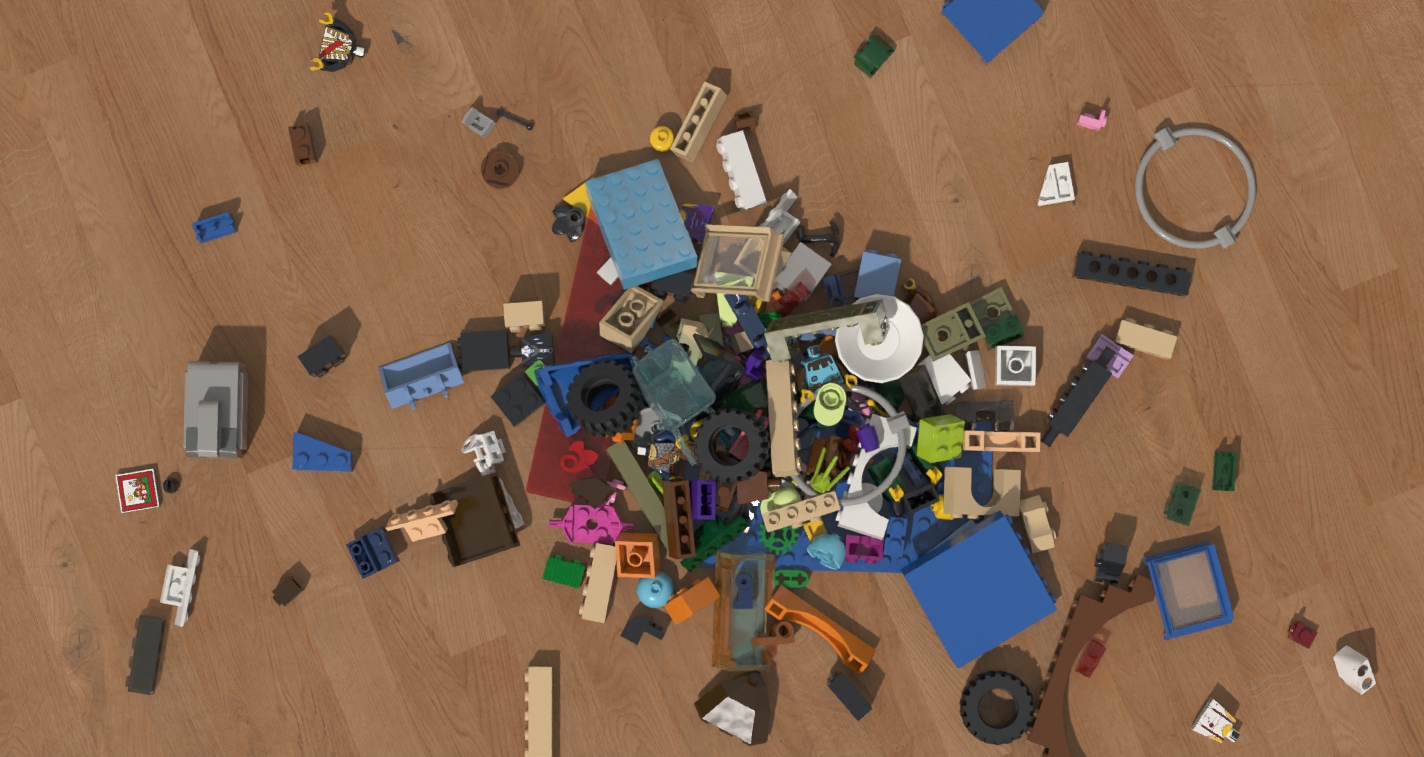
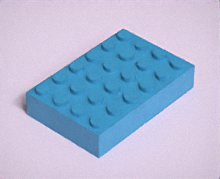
[586,159,697,290]

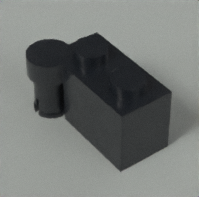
[1094,542,1128,584]

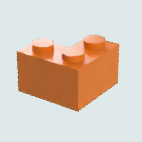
[664,577,721,625]

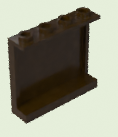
[430,472,521,567]

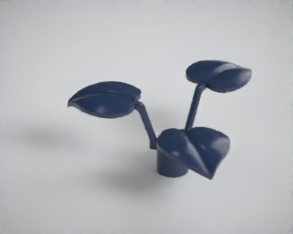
[796,410,866,450]

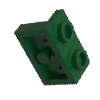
[982,314,1024,351]

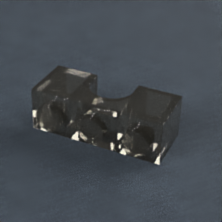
[955,400,1015,431]

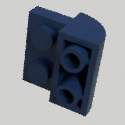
[346,527,400,579]

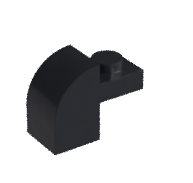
[620,615,665,645]

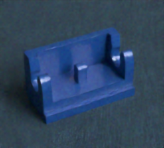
[192,212,237,244]

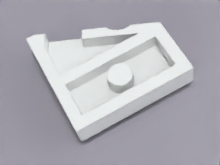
[1037,162,1075,206]

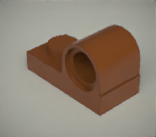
[751,621,795,646]

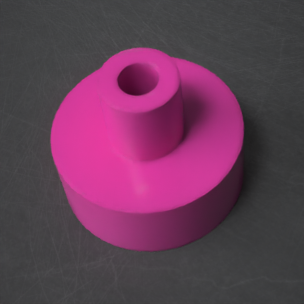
[724,320,743,336]

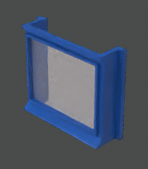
[1142,541,1234,640]

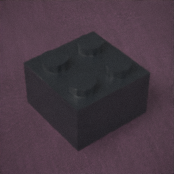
[651,272,695,302]
[297,335,347,378]
[490,373,545,428]

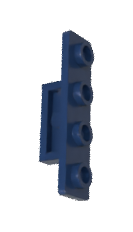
[880,447,923,494]

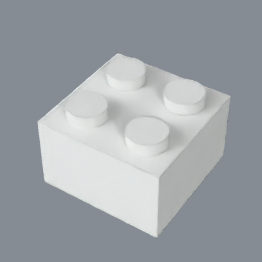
[995,346,1036,386]

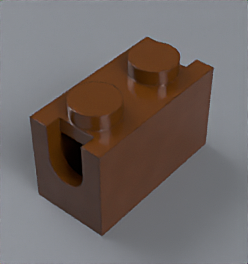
[288,123,317,167]

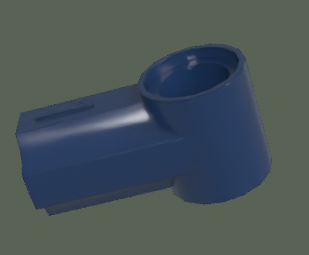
[823,275,846,309]

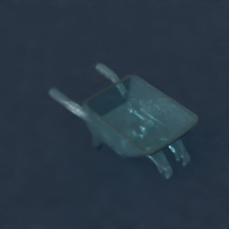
[630,339,736,466]

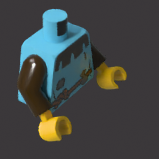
[796,345,857,403]

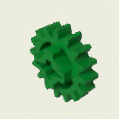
[758,524,799,555]

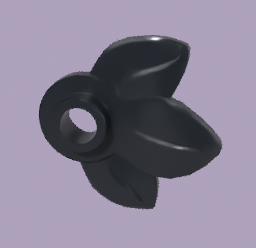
[552,205,585,242]

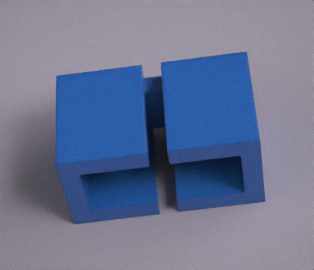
[883,516,908,557]

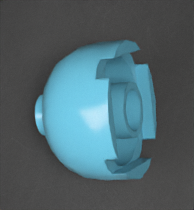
[807,533,846,570]
[637,571,675,608]

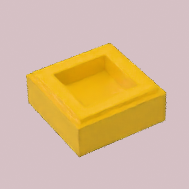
[803,520,828,542]

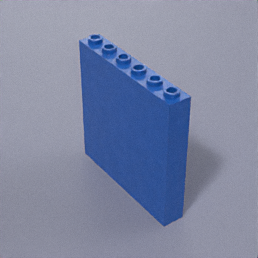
[900,510,1057,669]

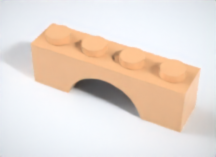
[962,431,1040,452]

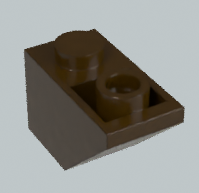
[656,309,689,354]
[568,478,616,509]

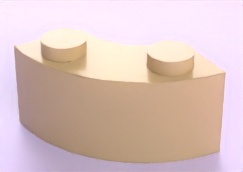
[1020,495,1056,553]

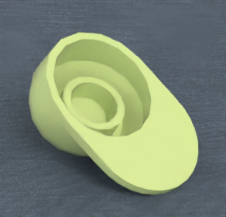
[814,383,846,426]
[760,487,802,514]

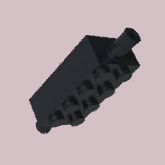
[1040,346,1117,447]

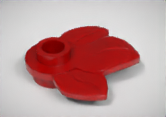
[561,441,598,479]

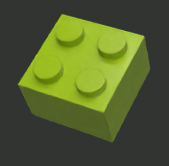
[917,414,965,463]

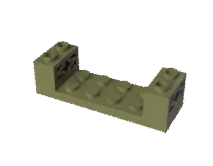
[764,299,890,363]

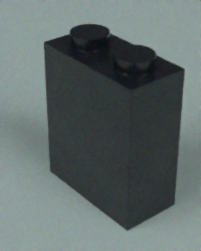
[457,330,510,372]
[826,671,873,721]

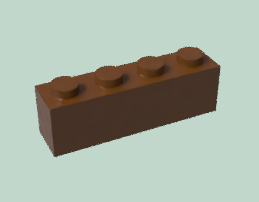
[662,478,696,559]

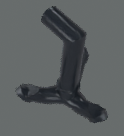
[797,221,840,257]

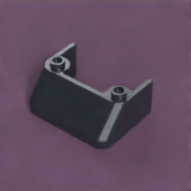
[652,333,745,422]

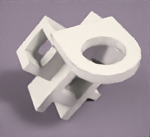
[461,431,506,467]

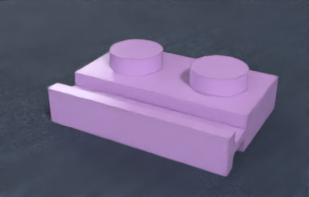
[1086,334,1134,379]

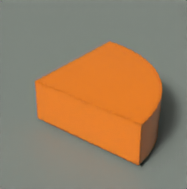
[766,291,785,312]

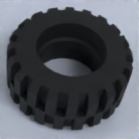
[566,360,644,438]
[693,408,771,483]
[959,670,1035,745]

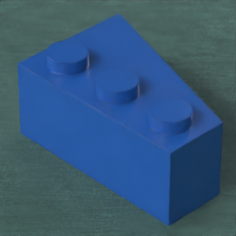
[292,431,353,472]

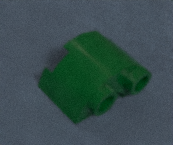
[853,35,895,79]

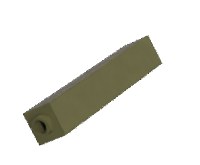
[605,441,668,548]

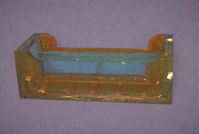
[712,551,776,671]

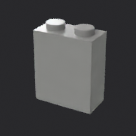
[775,242,832,303]

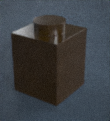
[272,576,304,606]

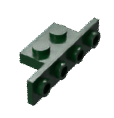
[680,514,750,572]

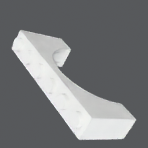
[836,414,917,540]

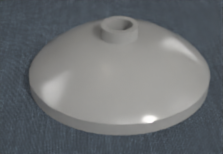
[630,405,686,451]

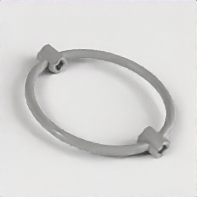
[1135,127,1256,249]
[784,383,910,506]

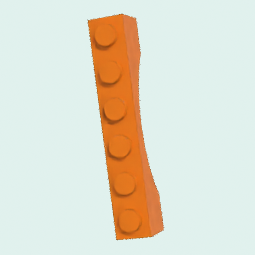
[764,585,876,676]

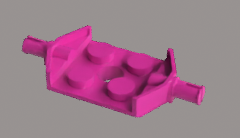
[549,504,634,545]

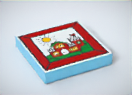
[115,469,160,513]

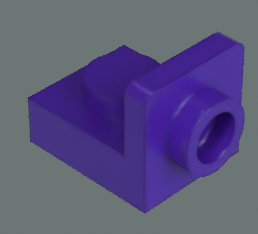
[744,347,766,381]

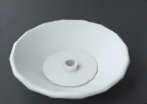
[835,294,924,383]

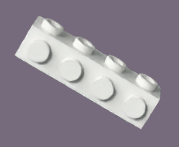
[717,130,767,212]

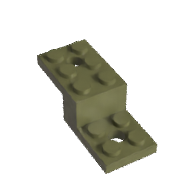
[921,287,1015,362]

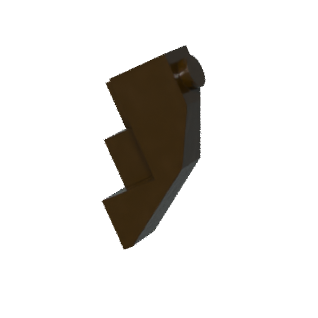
[694,670,770,746]

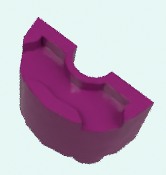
[845,535,884,564]

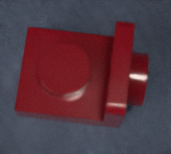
[1287,621,1318,649]

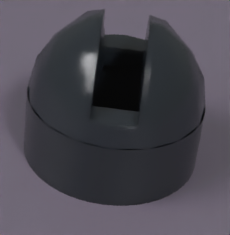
[163,478,179,493]

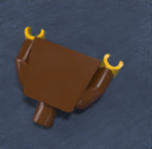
[903,278,938,325]

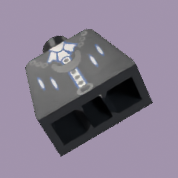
[510,332,554,367]

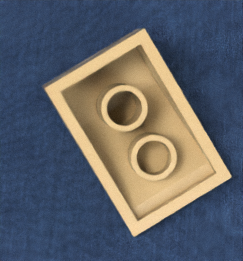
[599,286,664,353]

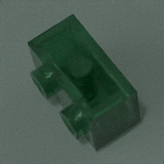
[1163,482,1201,526]

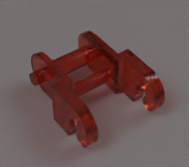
[844,426,859,454]

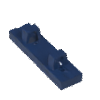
[724,285,770,359]

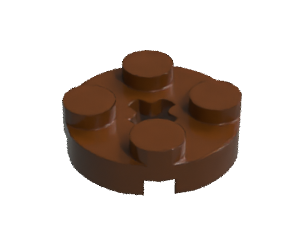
[481,150,519,189]

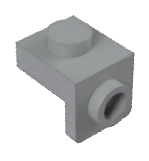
[461,107,496,139]

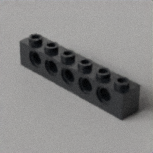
[1072,251,1192,297]

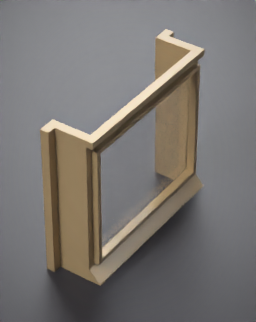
[690,225,784,302]

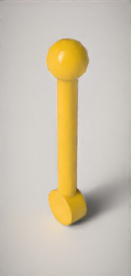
[867,398,888,418]

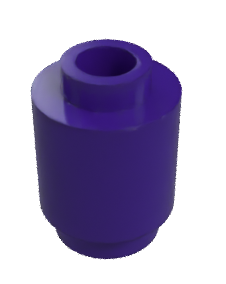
[856,423,880,453]

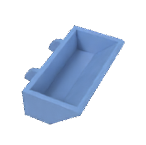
[378,342,464,410]

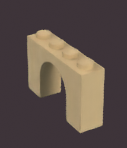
[943,467,1021,520]

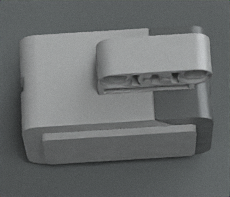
[183,361,249,458]

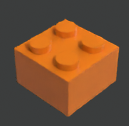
[615,532,661,578]

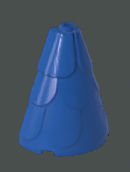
[535,352,638,438]

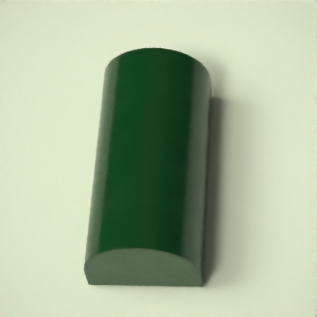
[907,442,944,481]

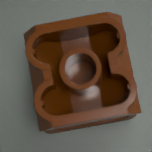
[806,436,851,484]

